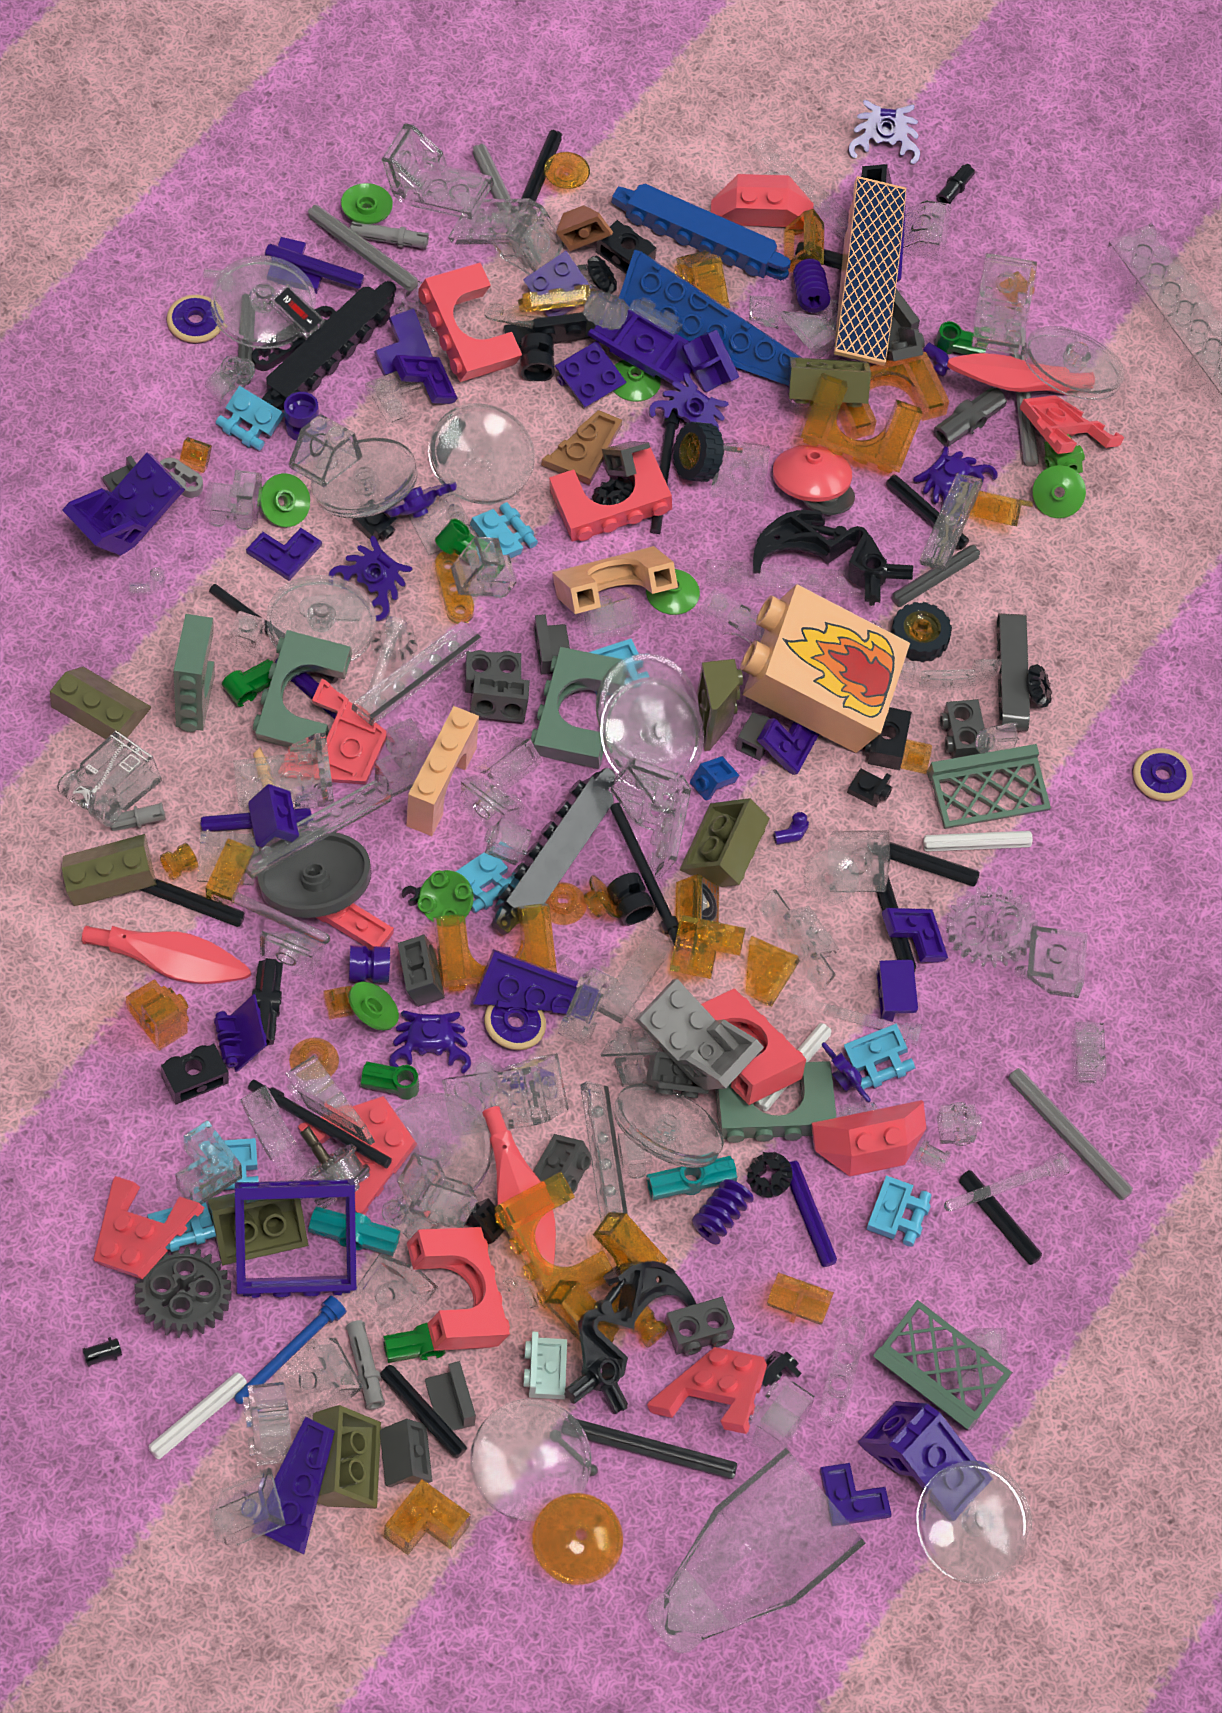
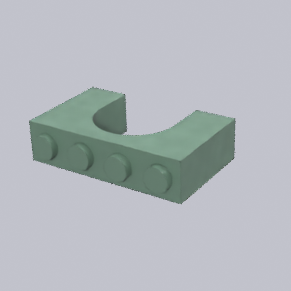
[173,614,215,732]
[253,630,352,756]
[530,647,625,769]
[715,1061,837,1143]

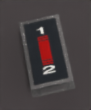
[268,284,325,340]

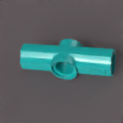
[646,1156,738,1200]
[308,1206,401,1256]

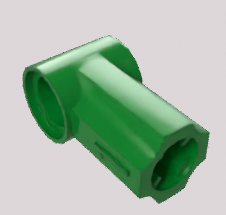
[934,321,989,355]
[435,518,492,568]
[222,659,274,707]
[361,1061,419,1100]
[383,1323,446,1363]

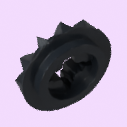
[587,255,617,294]
[592,477,634,505]
[1027,664,1052,708]
[747,1152,793,1198]

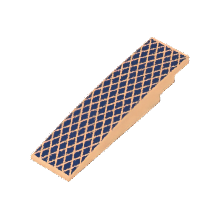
[834,176,906,366]

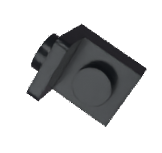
[352,502,398,541]
[847,768,893,807]
[456,1198,506,1245]
[761,1350,802,1387]

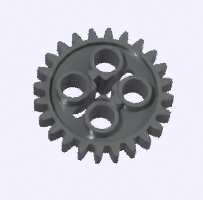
[135,1247,232,1338]

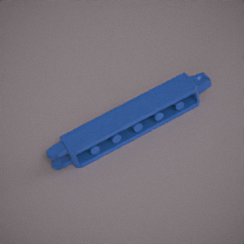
[611,184,791,281]

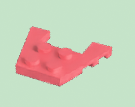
[1019,395,1124,454]
[278,679,388,785]
[298,1096,417,1215]
[93,1176,205,1279]
[647,1347,767,1434]

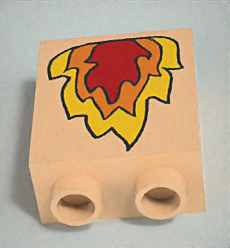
[740,584,910,753]

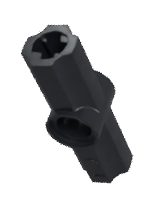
[252,958,283,1046]

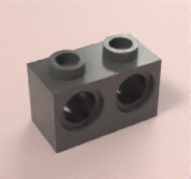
[465,650,521,693]
[470,673,530,723]
[940,699,989,759]
[398,934,445,1006]
[665,1296,735,1355]

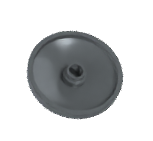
[258,831,372,918]

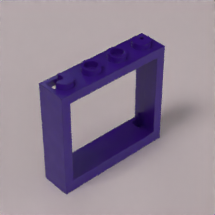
[235,1179,357,1298]

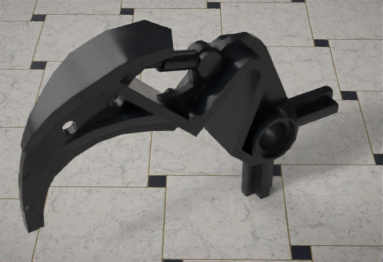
[753,510,913,606]
[564,1261,696,1414]

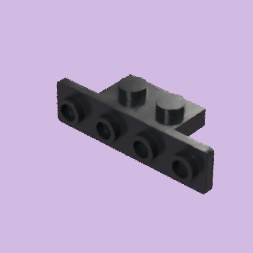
[503,312,605,348]

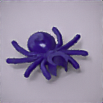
[822,1042,871,1103]

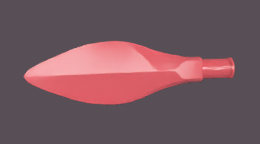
[947,353,1094,395]
[82,925,251,984]
[482,1106,556,1276]

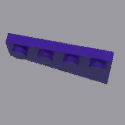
[472,949,600,1016]
[251,1416,335,1554]

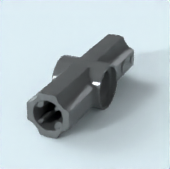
[934,387,1007,447]

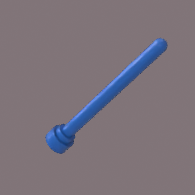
[234,1295,347,1404]

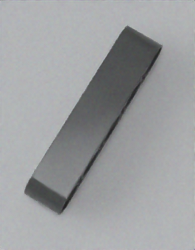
[997,613,1030,731]

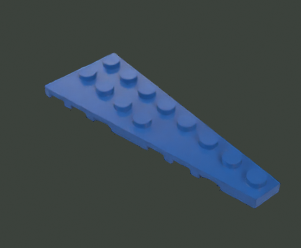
[618,250,802,386]

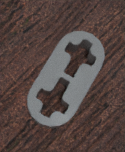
[160,458,203,498]

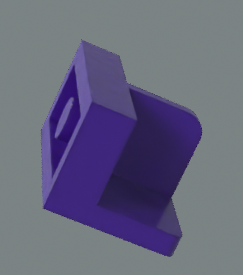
[682,330,740,392]
[248,784,299,848]
[876,960,918,1023]

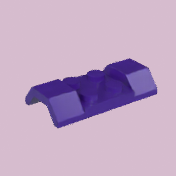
[588,298,693,384]

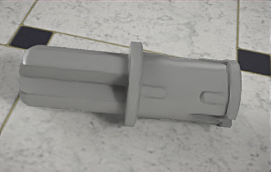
[109,802,166,831]

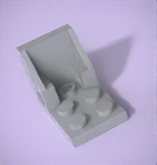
[635,979,764,1090]

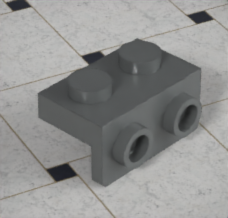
[646,1050,709,1098]

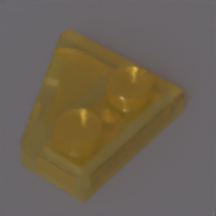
[746,936,800,1007]

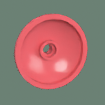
[773,445,852,502]

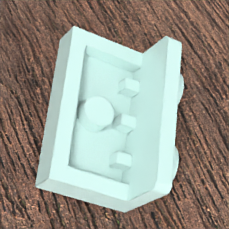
[523,1331,567,1400]

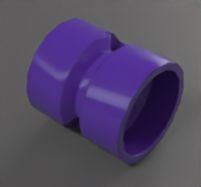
[284,392,320,442]
[349,945,390,983]

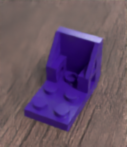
[62,452,185,556]
[858,1401,992,1521]

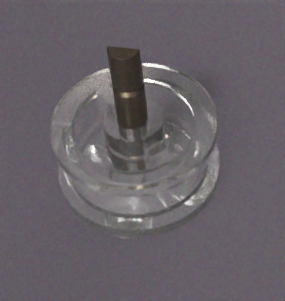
[300,1126,370,1209]

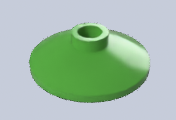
[341,183,393,224]
[613,360,661,402]
[1033,465,1086,518]
[260,473,310,527]
[646,569,700,615]
[349,982,399,1031]

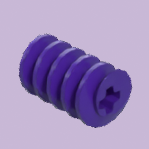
[793,259,831,313]
[692,1179,754,1245]

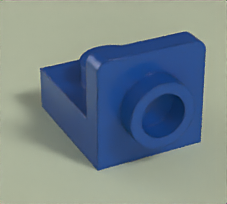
[690,756,740,801]

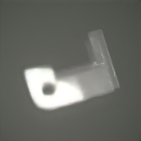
[558,968,618,1046]

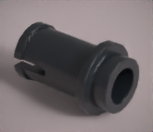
[82,1337,122,1367]

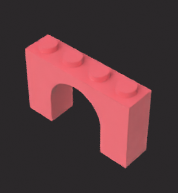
[418,262,522,382]
[549,447,672,542]
[701,988,806,1105]
[407,1227,510,1351]

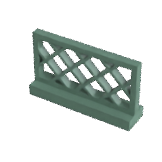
[927,744,1051,829]
[873,1300,1013,1430]

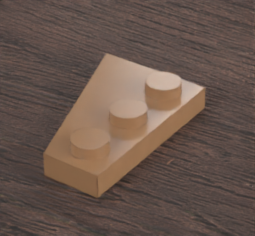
[541,410,622,485]

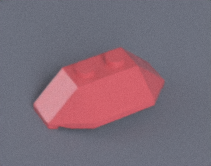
[711,174,814,228]
[811,1100,926,1176]

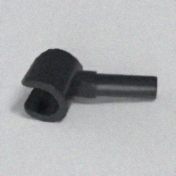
[402,886,422,906]

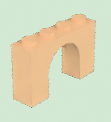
[552,546,678,614]
[406,706,479,836]

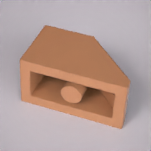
[556,205,613,251]

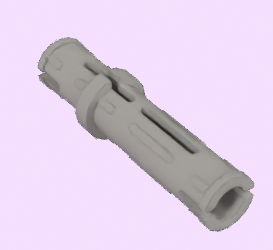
[350,221,429,250]
[346,1320,385,1410]

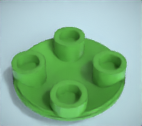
[418,870,474,926]

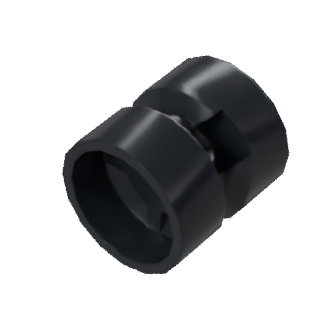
[520,332,555,381]
[607,872,656,926]

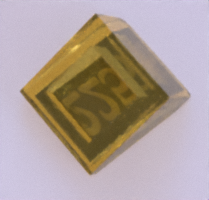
[901,739,932,774]

